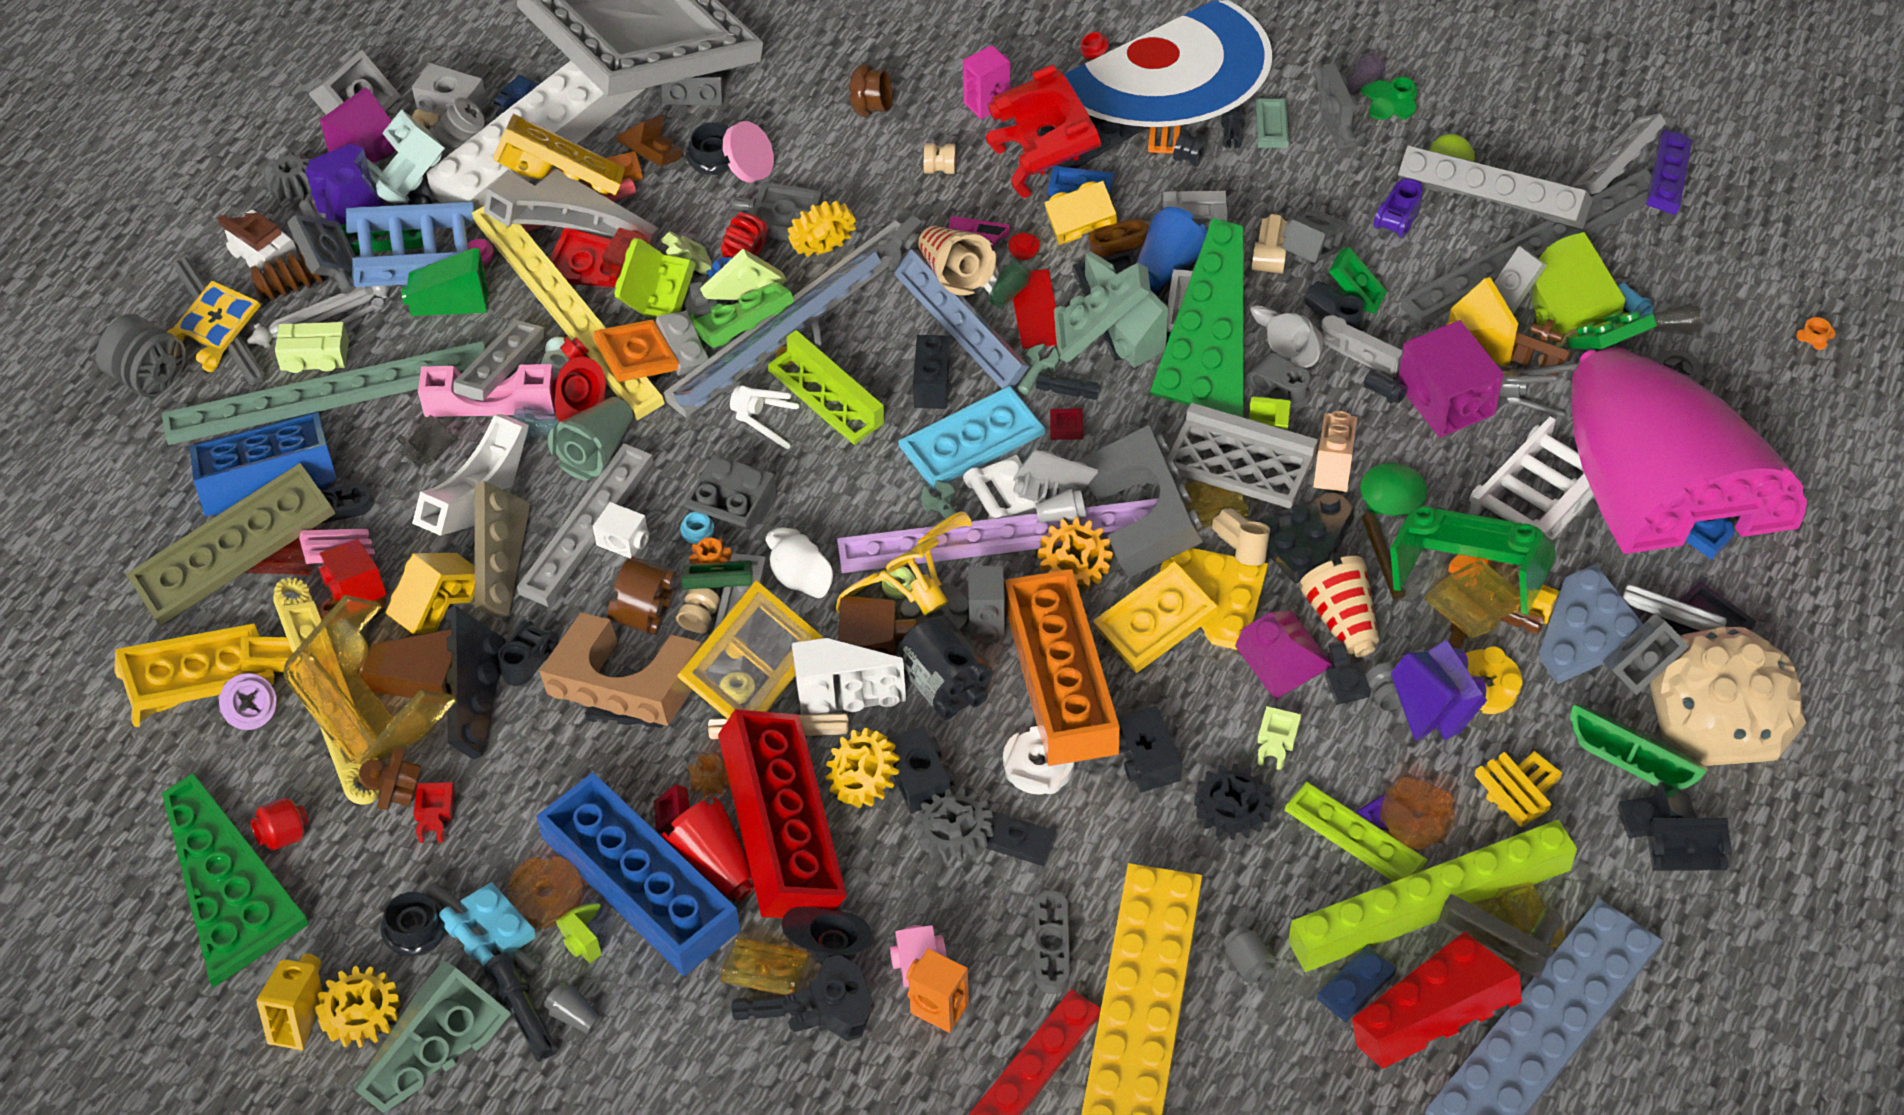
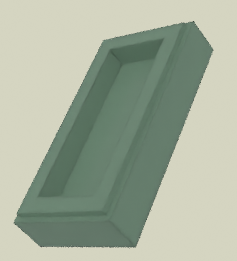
[1255,99,1289,148]

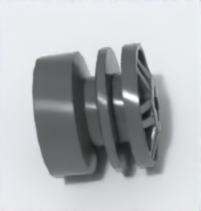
[96,314,186,397]

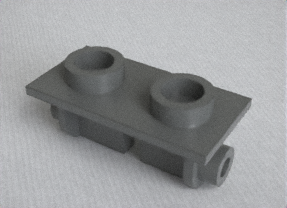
[662,77,724,105]

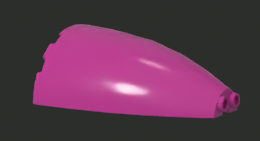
[1571,347,1807,554]

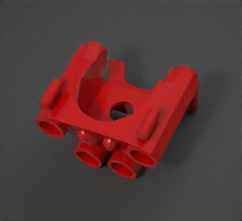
[986,64,1101,198]

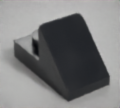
[1617,782,1697,839]

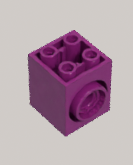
[1398,320,1504,438]

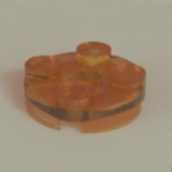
[1379,777,1455,849]
[508,856,584,929]

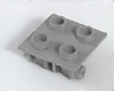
[1013,449,1098,503]

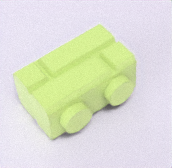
[275,322,349,373]

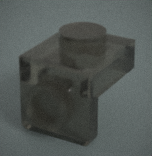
[396,414,456,466]

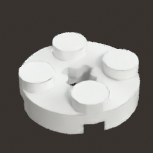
[1003,726,1075,794]

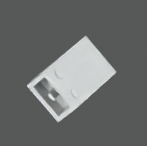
[792,638,906,715]

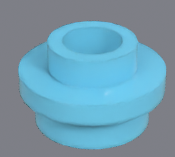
[680,512,714,544]

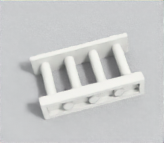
[1469,416,1594,540]

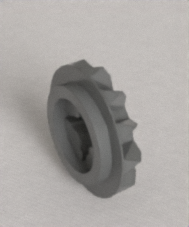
[1653,350,1704,384]

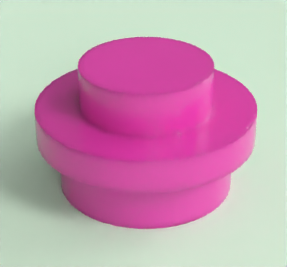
[468,239,494,266]

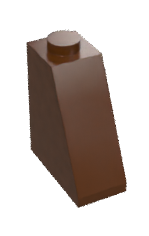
[360,629,452,704]

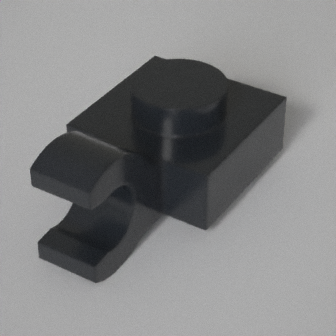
[1325,640,1371,705]

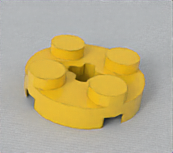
[1466,646,1523,714]

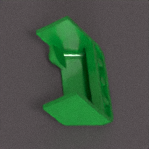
[1390,506,1556,615]

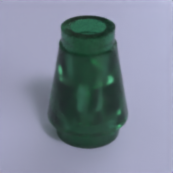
[987,261,1031,309]

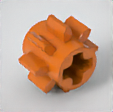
[689,537,732,564]

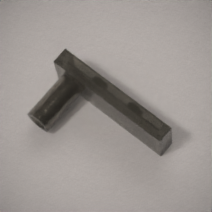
[1437,894,1562,979]

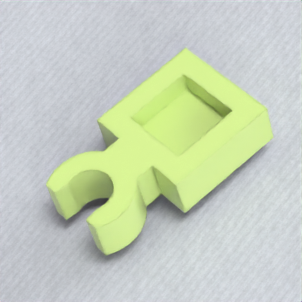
[661,231,712,275]
[1257,706,1301,770]

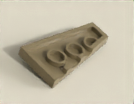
[474,481,531,618]

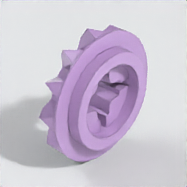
[218,673,276,730]

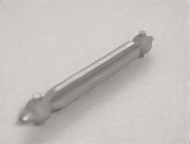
[247,285,393,349]

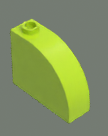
[1531,232,1626,334]

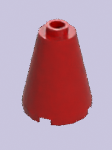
[661,797,755,901]

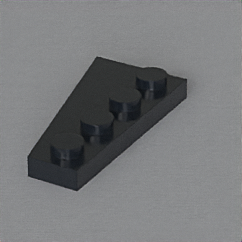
[446,606,506,759]

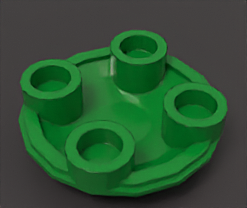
[1360,462,1428,516]

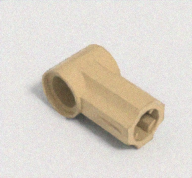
[1252,214,1287,274]
[1212,508,1270,566]

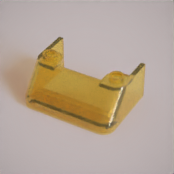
[283,595,456,765]

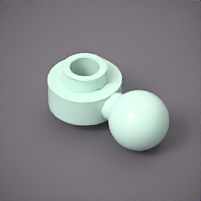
[541,337,570,379]

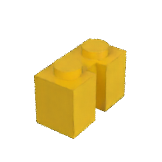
[1044,181,1117,245]

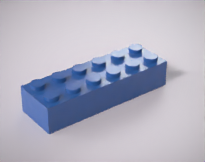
[536,772,740,977]

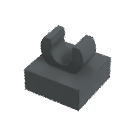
[683,281,717,319]

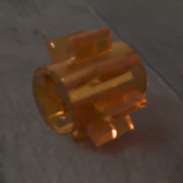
[688,752,730,798]

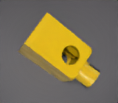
[256,953,323,1050]

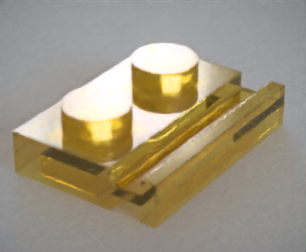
[1184,481,1248,528]
[720,937,809,995]

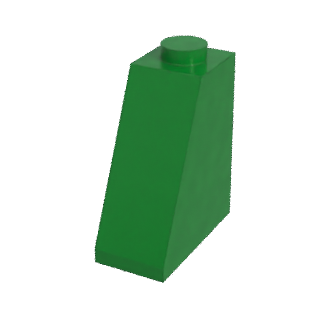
[402,248,489,316]

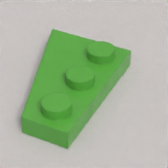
[689,282,795,348]

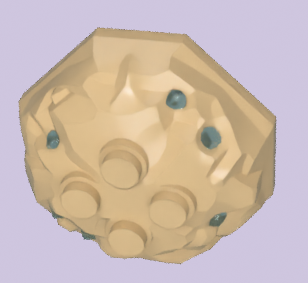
[1649,626,1806,766]

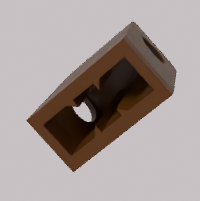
[838,596,918,656]

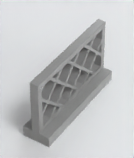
[1167,403,1318,508]

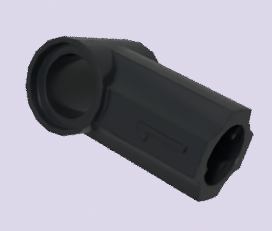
[1304,281,1364,331]

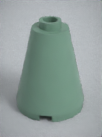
[547,397,633,481]

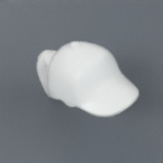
[765,528,833,598]

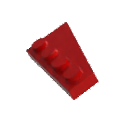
[549,228,666,287]

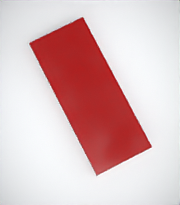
[1008,269,1057,349]

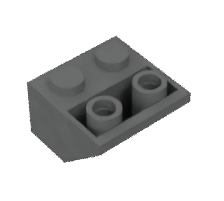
[684,455,777,527]

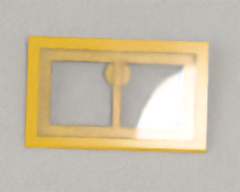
[677,580,824,719]

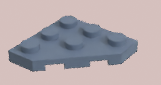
[1539,564,1643,684]

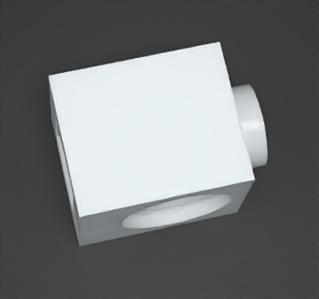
[593,502,649,558]

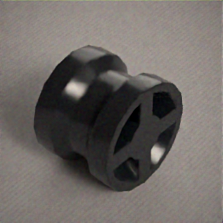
[1173,130,1207,167]

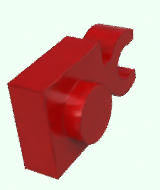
[413,783,455,843]

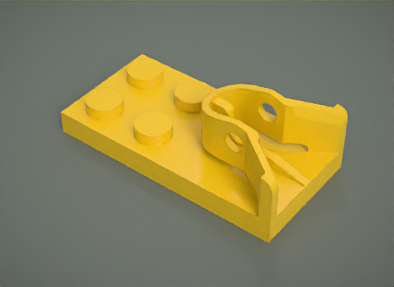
[493,113,625,195]
[114,623,274,727]

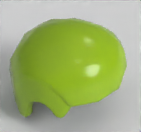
[1428,134,1475,162]

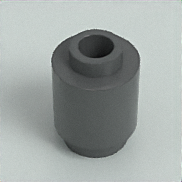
[1223,926,1276,984]

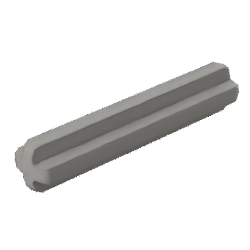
[1623,584,1727,631]

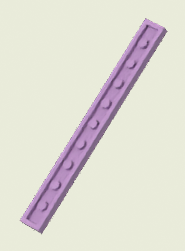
[837,498,1159,573]

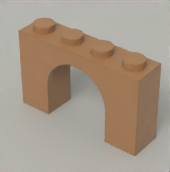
[539,613,702,726]

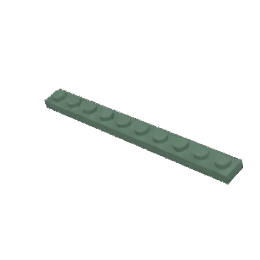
[162,341,485,445]

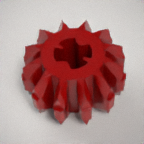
[721,212,768,258]

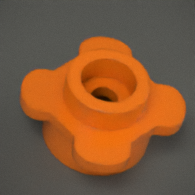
[1796,317,1836,350]

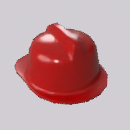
[554,357,606,422]

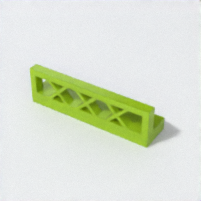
[768,330,884,445]

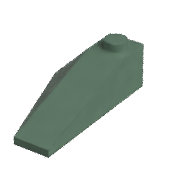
[1085,251,1168,368]
[354,960,511,1113]

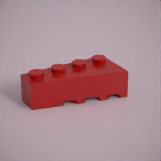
[1352,931,1522,1069]

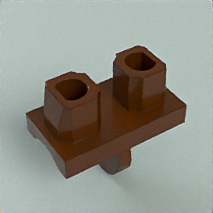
[1511,319,1573,376]
[358,747,421,810]

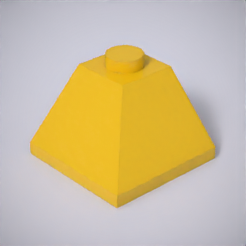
[1446,277,1518,366]

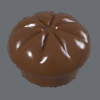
[849,63,892,118]

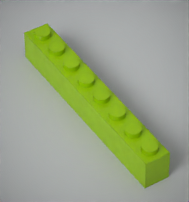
[1288,819,1577,972]

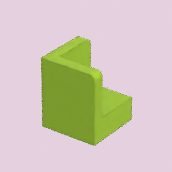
[1249,397,1291,430]

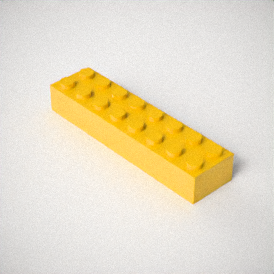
[1081,863,1202,1115]

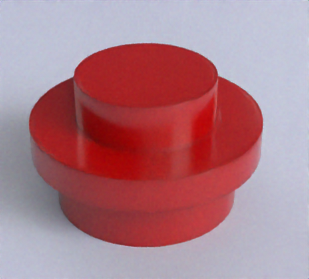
[1080,32,1109,59]
[1008,233,1040,260]
[560,336,589,360]

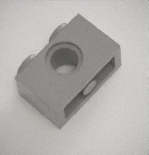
[412,63,487,116]

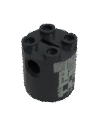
[895,616,993,720]

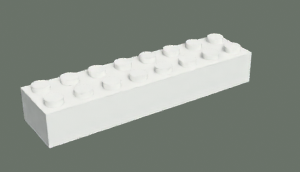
[426,61,645,225]

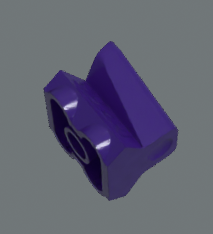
[305,144,386,225]
[1391,640,1488,741]

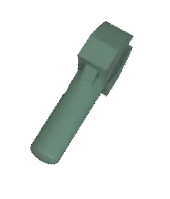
[1018,344,1059,395]
[921,481,956,519]

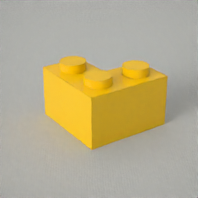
[386,553,475,634]

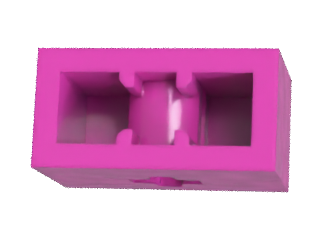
[963,45,1011,119]

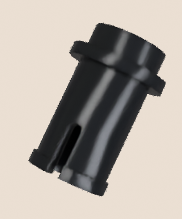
[1363,369,1408,404]

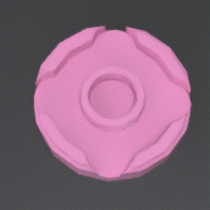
[723,121,774,183]

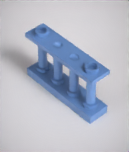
[346,202,481,287]

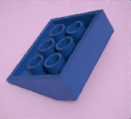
[189,412,337,516]

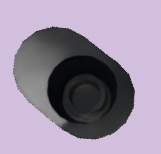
[781,907,872,965]

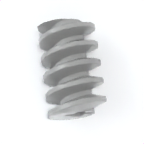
[429,97,485,161]

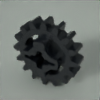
[1194,763,1274,840]

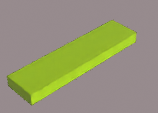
[1285,781,1428,882]

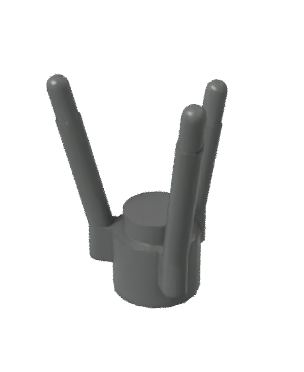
[1499,363,1578,417]

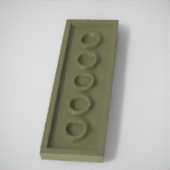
[126,463,336,626]

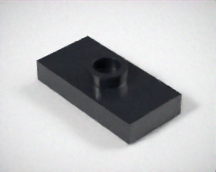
[986,810,1057,867]

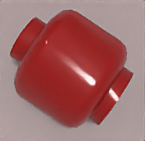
[251,797,309,850]

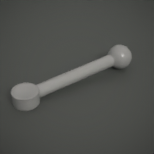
[338,298,384,325]

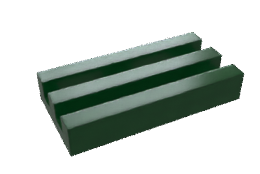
[682,560,753,590]

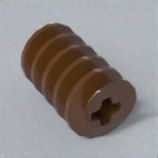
[251,249,323,305]

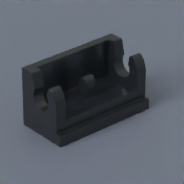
[1647,818,1731,871]

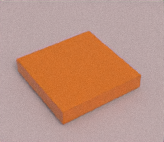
[593,319,679,382]

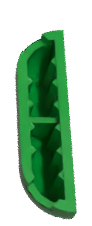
[1570,704,1708,790]

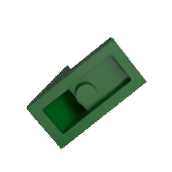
[1328,247,1387,314]

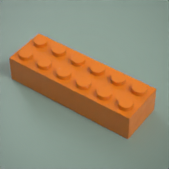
[1004,569,1119,766]

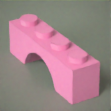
[418,364,555,417]

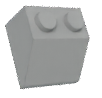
[308,50,401,114]

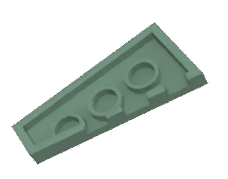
[1054,263,1151,362]

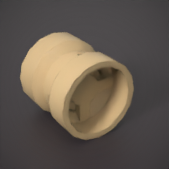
[924,143,956,174]
[676,588,720,634]

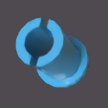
[1618,283,1654,314]

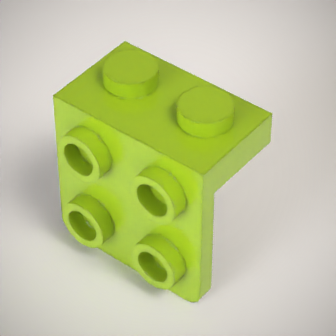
[615,238,696,319]

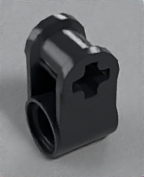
[498,619,559,686]

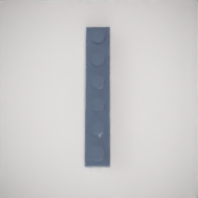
[894,249,1029,389]

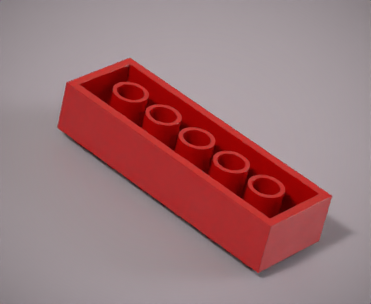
[718,709,846,918]

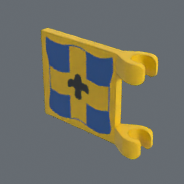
[166,281,261,372]

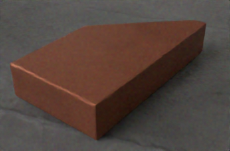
[217,212,281,252]

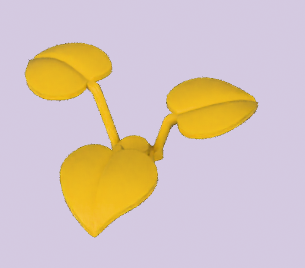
[836,512,972,616]

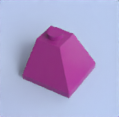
[319,87,396,163]
[1235,611,1332,700]

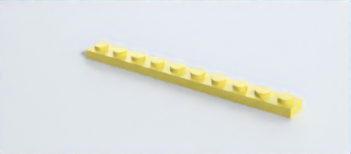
[472,205,665,421]

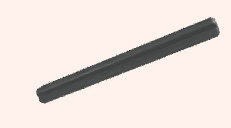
[174,258,266,386]

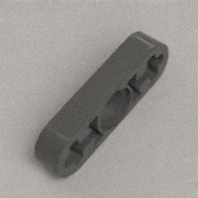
[1034,890,1070,994]

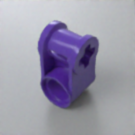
[1373,178,1423,239]

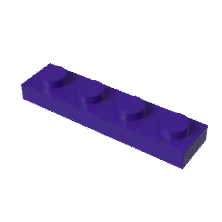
[1646,129,1692,215]

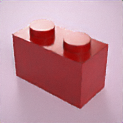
[318,538,387,611]

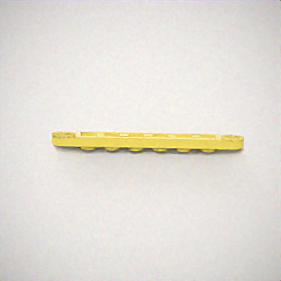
[273,578,381,804]

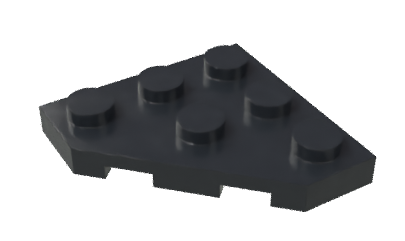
[1255,491,1354,584]

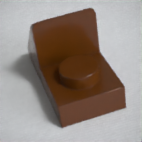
[616,115,683,167]

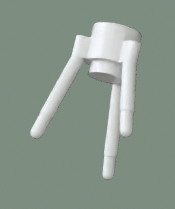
[730,385,799,449]

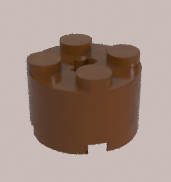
[608,556,676,635]

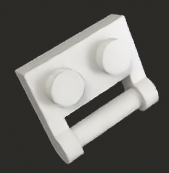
[963,455,1045,520]

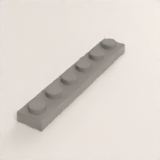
[517,443,653,607]

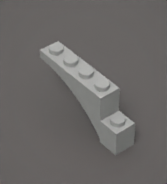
[484,168,659,248]

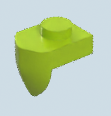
[556,903,602,964]

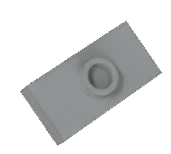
[1494,246,1547,314]

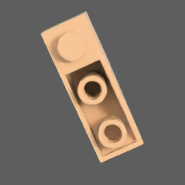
[1313,411,1357,492]

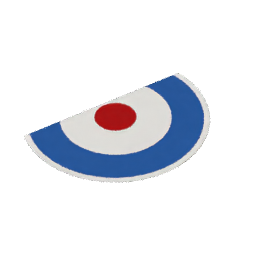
[1063,0,1272,127]

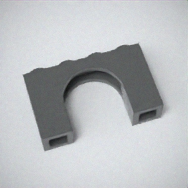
[1077,425,1203,578]

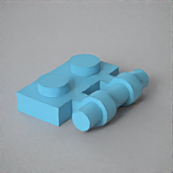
[439,882,535,966]

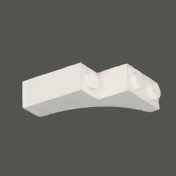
[413,414,529,536]

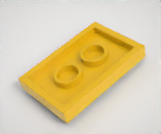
[1093,561,1219,673]

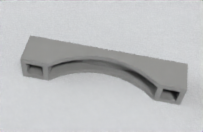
[1398,146,1593,229]

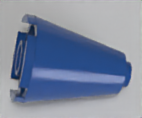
[1136,206,1207,292]

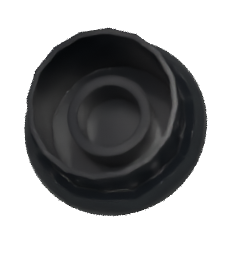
[686,122,731,175]
[380,892,446,957]

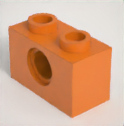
[906,948,969,1033]

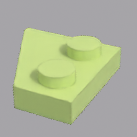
[700,249,787,300]

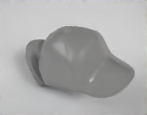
[1250,306,1323,368]

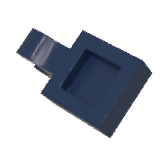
[494,75,540,116]

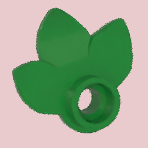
[1360,77,1417,120]

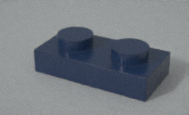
[1317,945,1396,1023]

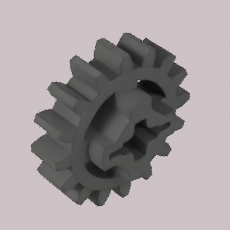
[914,788,994,863]

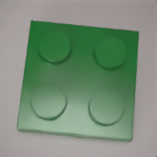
[1566,310,1657,349]

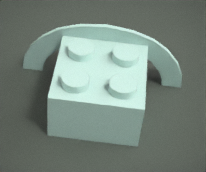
[366,109,444,204]

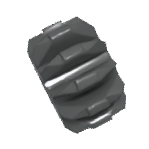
[264,151,312,203]

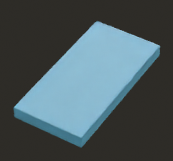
[899,386,1045,489]

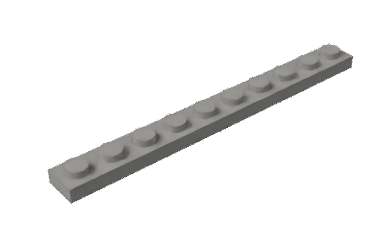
[663,220,909,418]

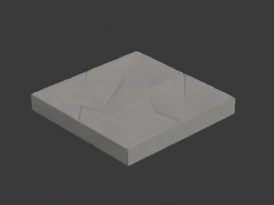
[517,0,763,97]

